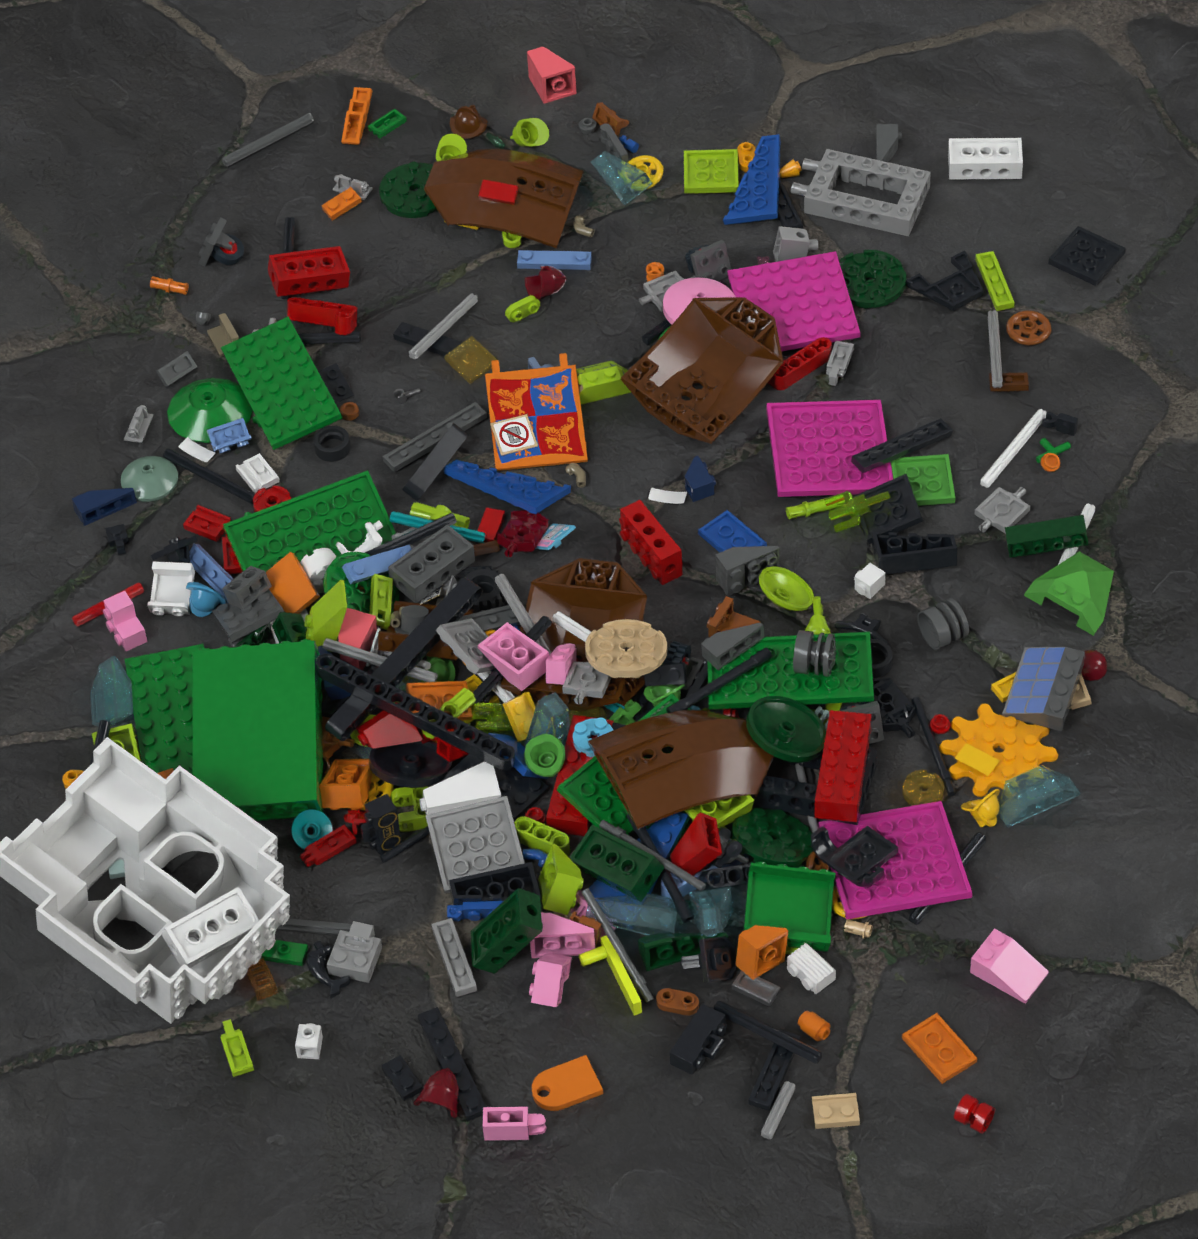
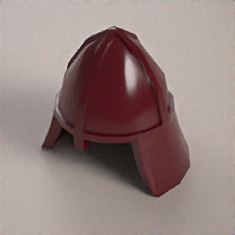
[525,266,567,300]
[413,1068,459,1118]

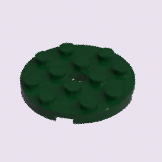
[379,162,438,218]
[839,250,906,309]
[731,808,813,868]

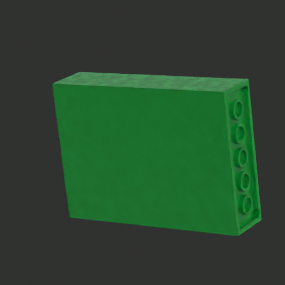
[192,639,324,821]

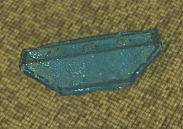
[90,656,133,727]
[998,765,1080,827]

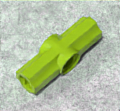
[410,502,470,529]
[422,688,476,740]

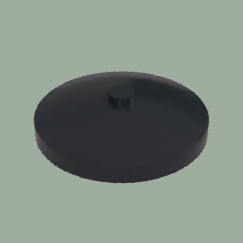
[369,741,452,788]

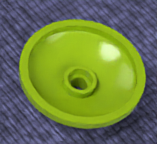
[759,566,814,611]

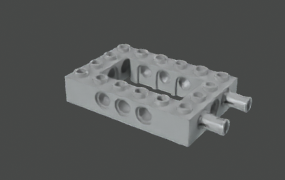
[791,149,931,236]

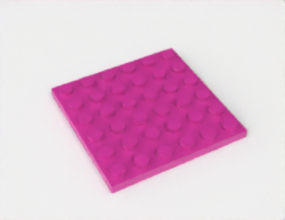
[727,251,860,351]
[766,400,893,497]
[819,801,972,920]

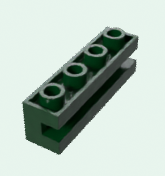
[1005,515,1088,558]

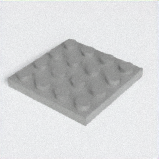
[426,796,525,894]

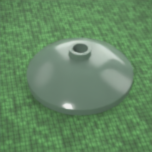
[121,456,178,502]

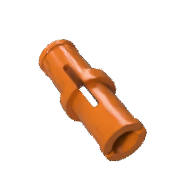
[150,276,189,295]

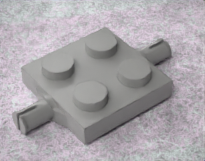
[639,271,697,312]
[975,487,1030,534]
[562,661,611,704]

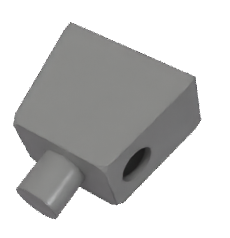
[773,227,818,262]

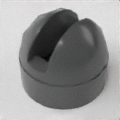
[196,311,211,325]

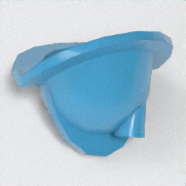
[186,582,226,617]

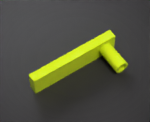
[579,935,642,1016]

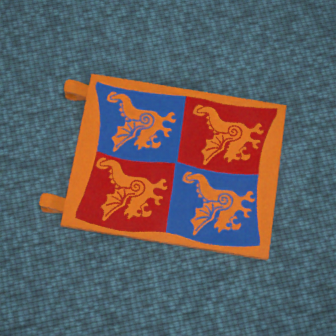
[485,353,588,471]

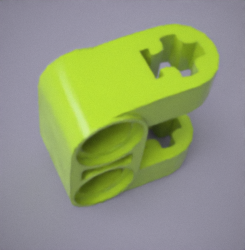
[391,787,429,832]

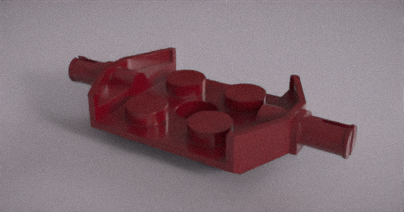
[497,510,549,557]

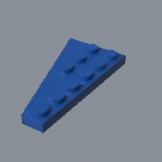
[723,134,781,225]

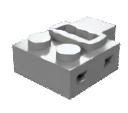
[327,921,382,983]

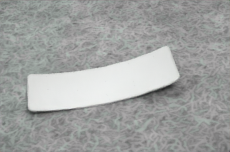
[179,437,215,462]
[648,488,687,504]

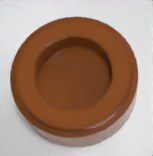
[340,402,359,421]

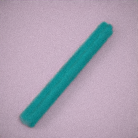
[390,511,485,543]

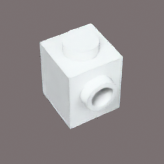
[854,563,886,599]
[295,1023,323,1059]

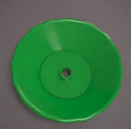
[167,378,253,443]

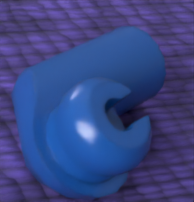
[523,849,548,867]

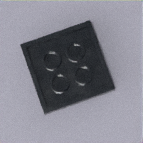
[1048,226,1125,286]
[853,474,924,544]

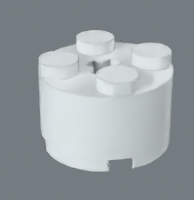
[300,548,337,593]

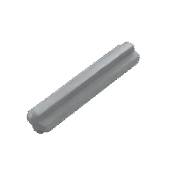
[761,1081,795,1140]

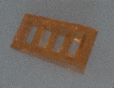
[246,958,278,1001]

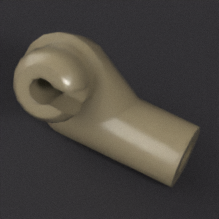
[573,216,594,238]
[565,463,586,488]
[390,606,404,628]

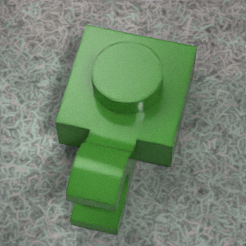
[608,699,641,725]

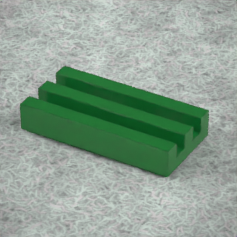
[368,109,407,139]

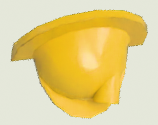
[961,789,1000,827]

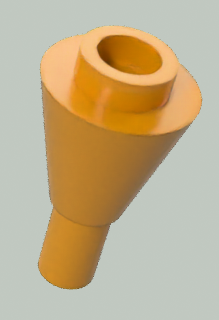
[779,159,802,178]

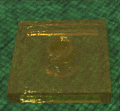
[444,336,497,384]

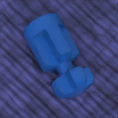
[619,135,639,153]

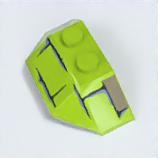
[576,361,631,404]

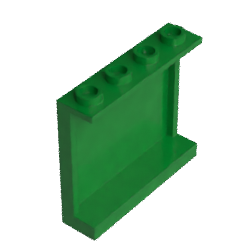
[743,862,836,952]

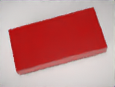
[479,179,519,205]
[477,507,505,542]

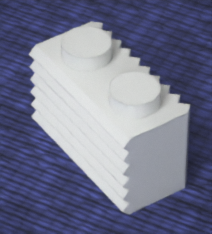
[787,943,836,994]

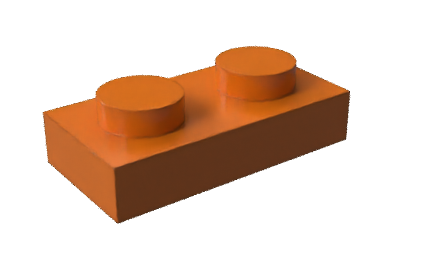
[321,187,362,221]

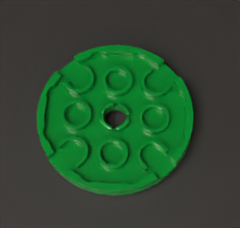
[323,552,399,618]

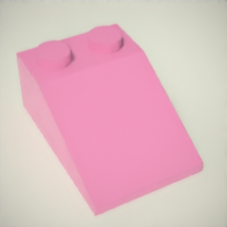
[477,622,549,691]
[530,912,595,958]
[970,928,1049,1004]

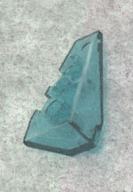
[586,894,677,935]

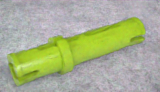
[786,494,845,520]

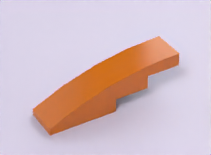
[341,87,372,145]

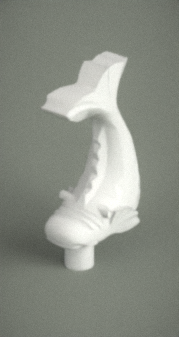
[336,521,383,554]

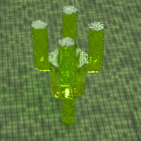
[824,491,890,532]
[472,703,513,734]

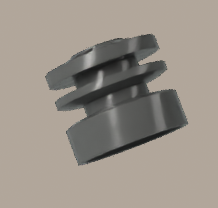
[917,598,969,650]
[793,630,837,677]

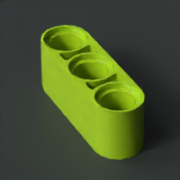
[514,816,570,856]

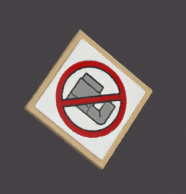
[490,414,538,456]

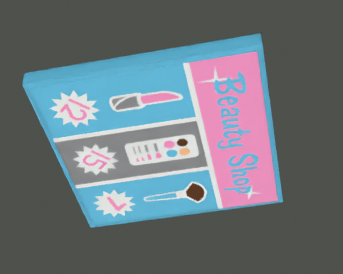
[535,523,576,550]

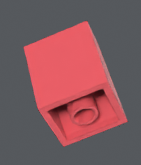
[527,47,577,104]
[338,608,377,671]

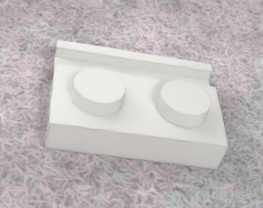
[236,453,279,494]

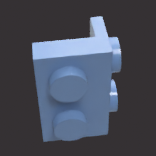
[207,418,252,454]

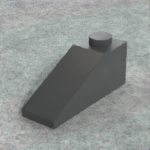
[876,124,902,162]
[701,622,765,670]

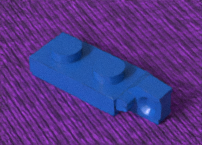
[447,901,503,922]

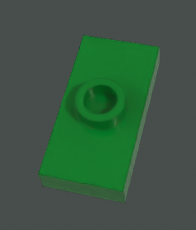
[261,940,308,966]

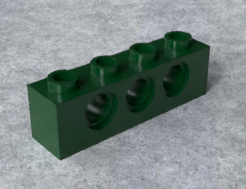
[272,612,307,643]

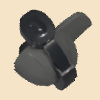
[711,827,749,868]

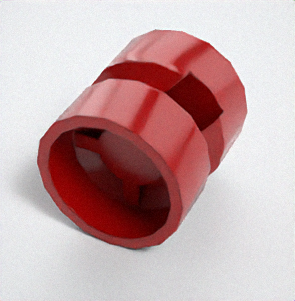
[954,1094,995,1134]

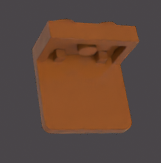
[707,596,760,637]

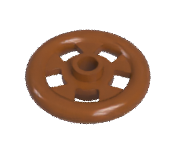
[1006,311,1051,345]

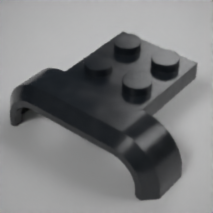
[811,826,898,888]

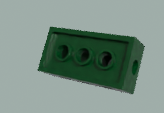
[570,825,665,902]
[471,888,543,974]

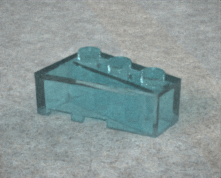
[591,151,653,206]
[524,692,570,748]
[689,886,734,937]

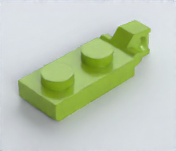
[220,1019,254,1077]

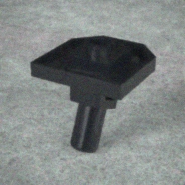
[151,536,198,563]
[680,936,737,983]

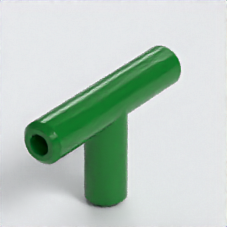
[1036,438,1071,463]

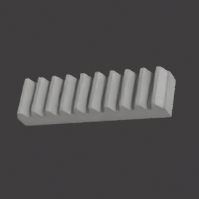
[431,918,477,997]

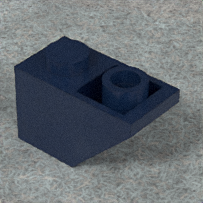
[685,456,716,502]

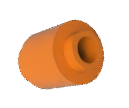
[798,1011,831,1041]

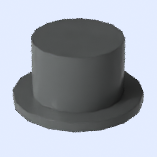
[395,605,429,635]

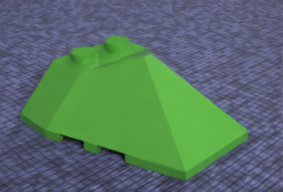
[1024,551,1114,636]

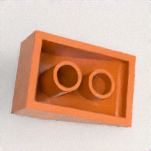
[319,759,373,810]

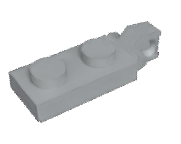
[826,341,854,386]

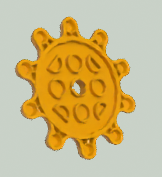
[939,703,1058,799]

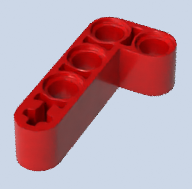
[287,297,357,335]
[768,337,832,390]

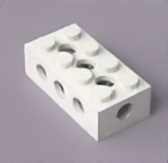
[948,138,1023,179]
[162,887,260,968]

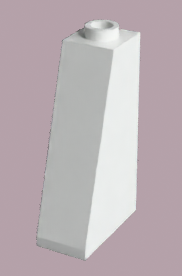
[419,762,501,815]

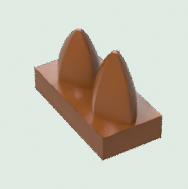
[592,102,629,136]

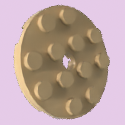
[585,619,667,678]

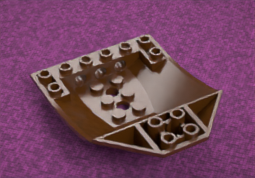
[424,148,584,248]
[621,297,783,444]
[501,558,647,711]
[588,710,774,829]

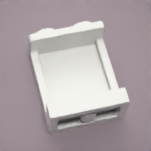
[147,562,195,616]

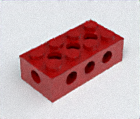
[268,246,350,297]
[619,500,683,585]

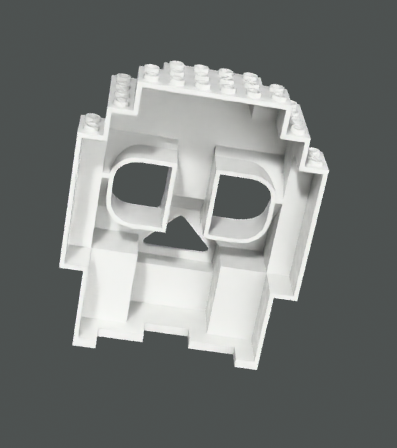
[0,737,290,1024]

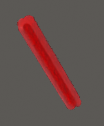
[72,582,144,627]

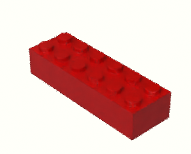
[815,710,871,822]
[546,715,614,836]

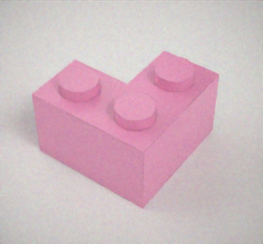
[103,591,147,652]
[529,952,572,1007]

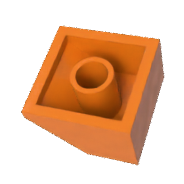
[736,925,788,980]

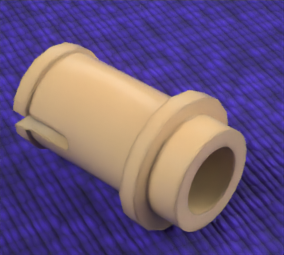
[844,919,873,939]

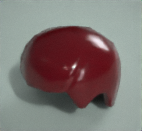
[1081,650,1107,681]

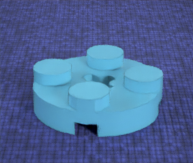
[573,717,613,757]

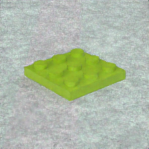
[684,149,738,194]

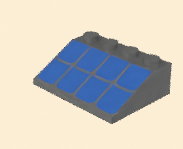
[1002,647,1085,731]

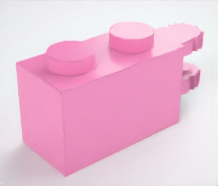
[546,643,576,685]
[483,1107,547,1141]

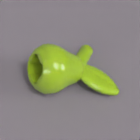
[805,596,831,634]

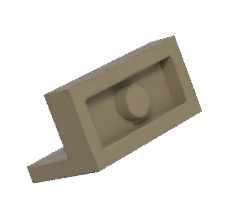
[207,313,239,357]

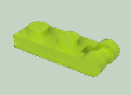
[369,574,393,630]

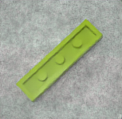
[975,251,1015,311]

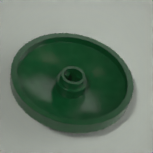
[746,696,826,762]

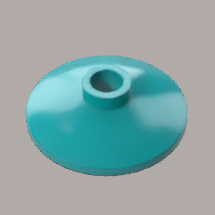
[291,809,333,850]

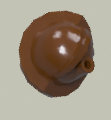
[450,105,488,139]

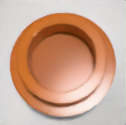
[1041,453,1060,472]

